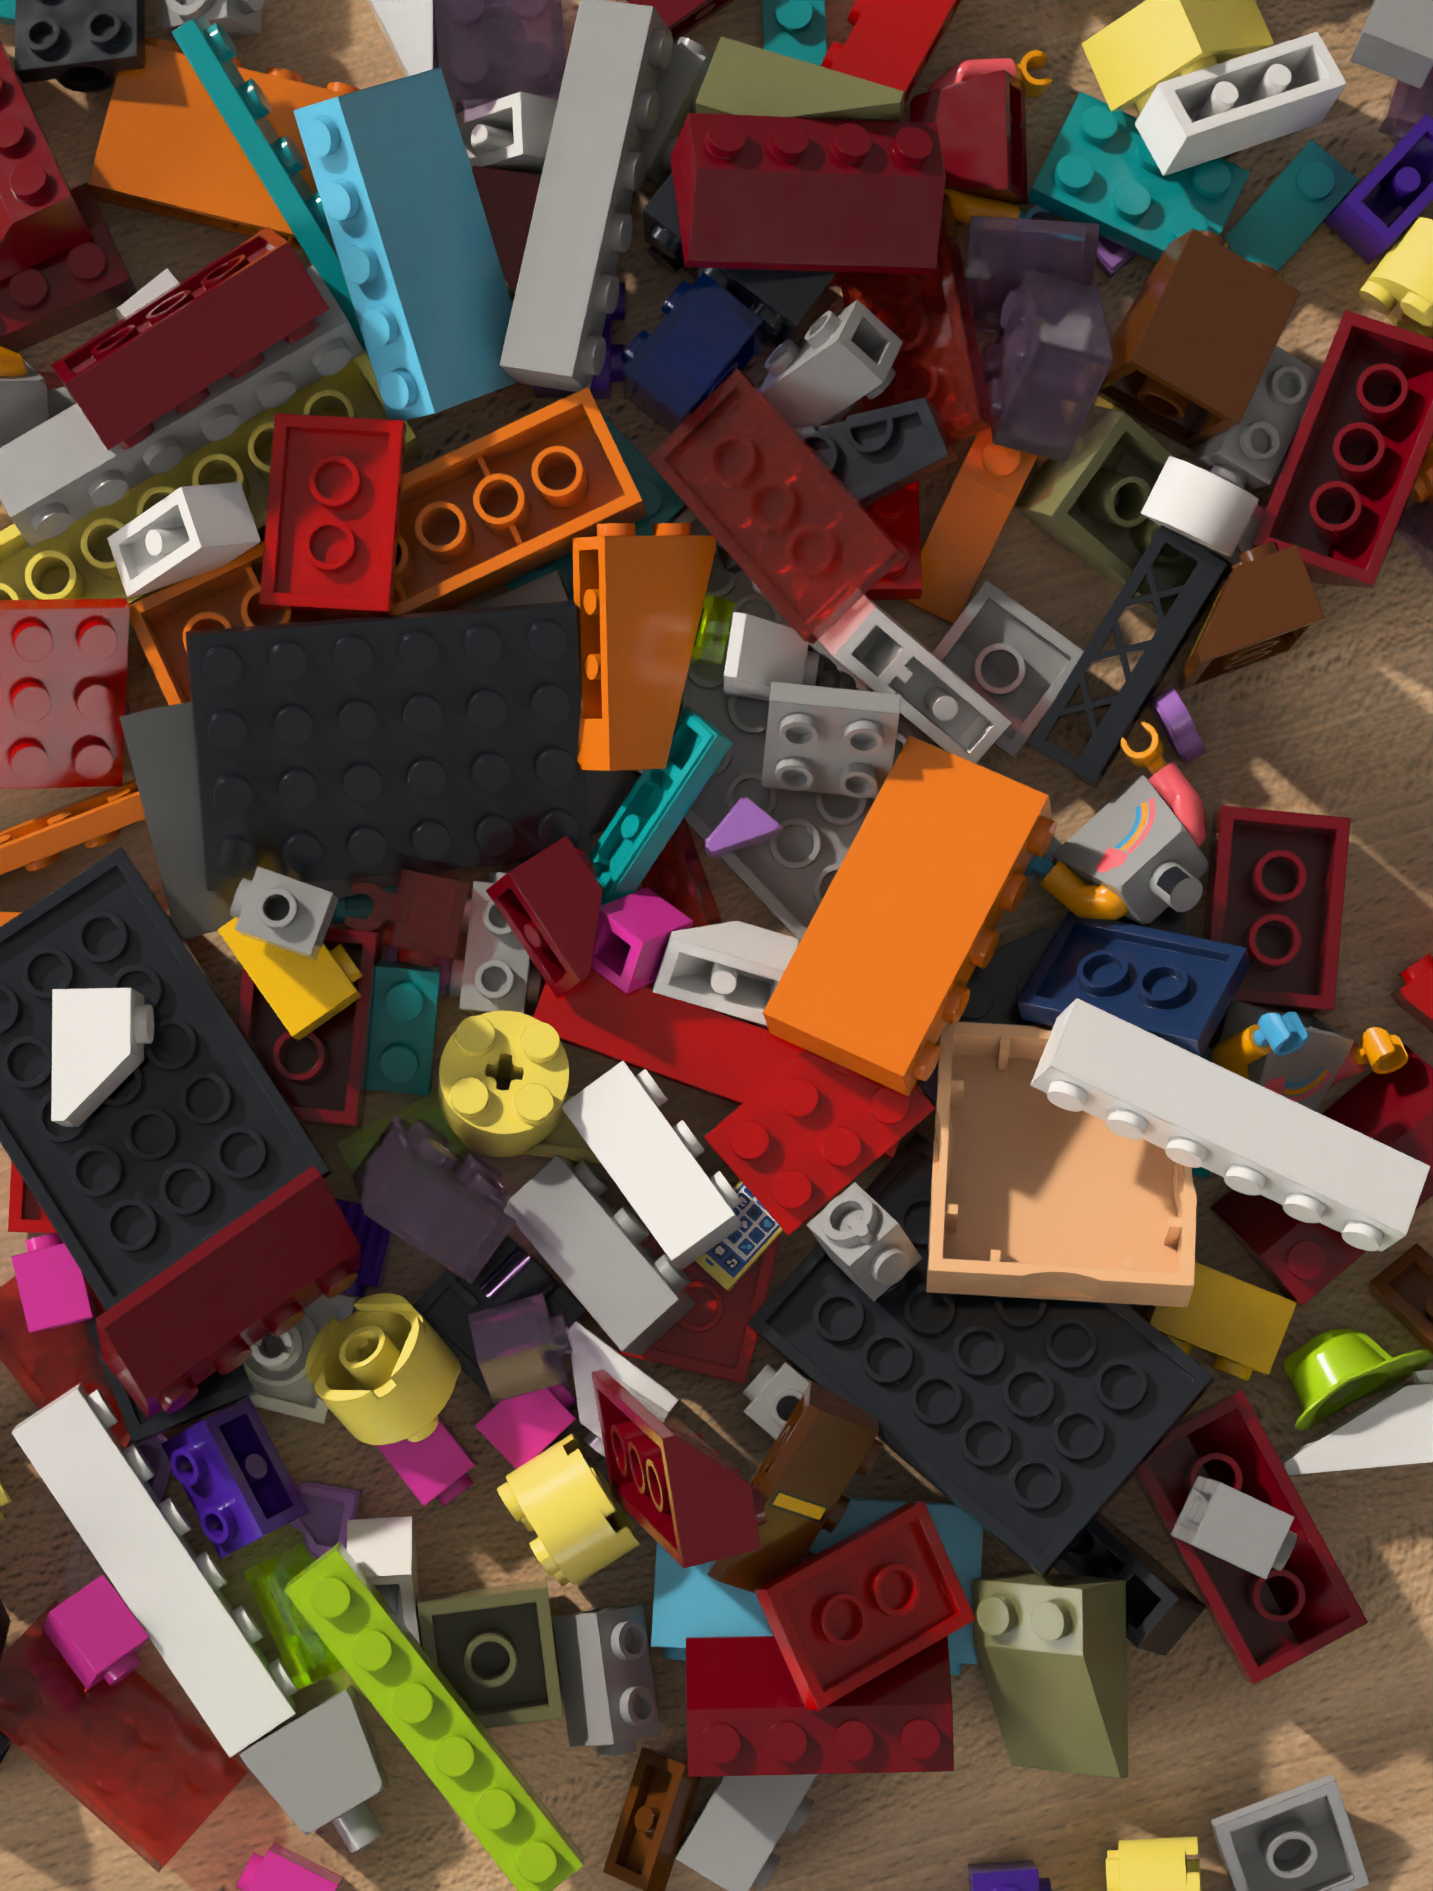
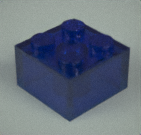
[620,272,763,444]

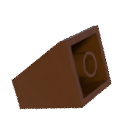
[1084,228,1300,449]

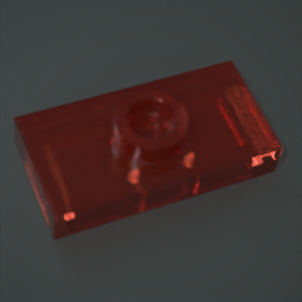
[641,817,723,928]

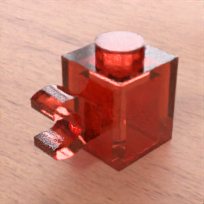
[344,869,470,968]

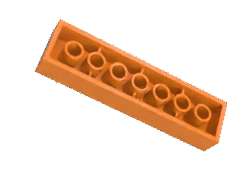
[129,387,648,706]

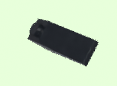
[1054,1514,1206,1656]

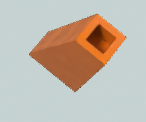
[572,523,716,771]

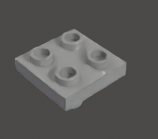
[761,670,901,798]

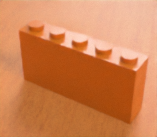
[88,37,361,251]
[763,735,1057,1096]

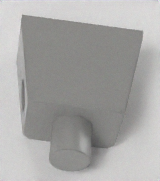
[239,1685,389,1854]

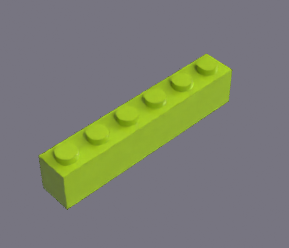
[284,1542,584,1891]

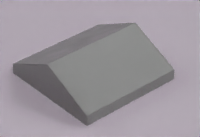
[933,580,1084,758]
[1211,1774,1370,1891]

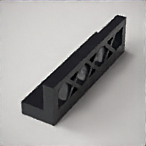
[1028,525,1228,789]

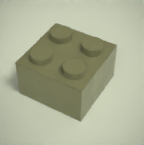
[417,1580,563,1728]

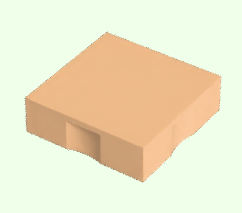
[926,1022,1197,1308]

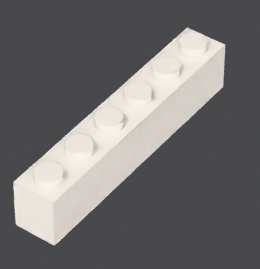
[1030,998,1430,1252]
[11,1383,299,1758]

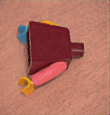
[909,50,1056,247]

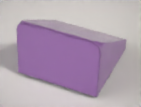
[704,797,782,859]

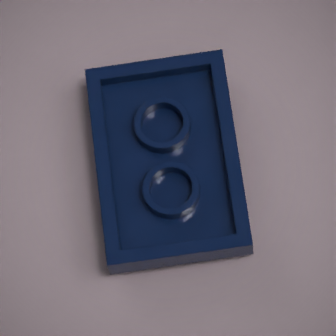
[1017,911,1250,1057]

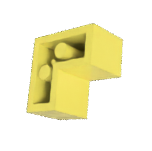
[1081,0,1274,114]

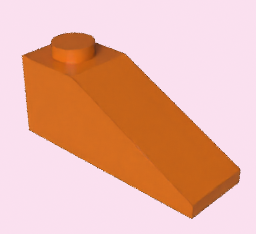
[899,417,1043,626]

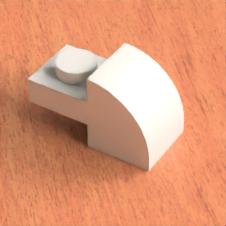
[1141,456,1265,567]

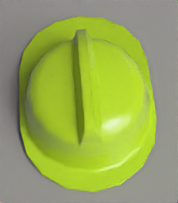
[1284,1329,1433,1431]

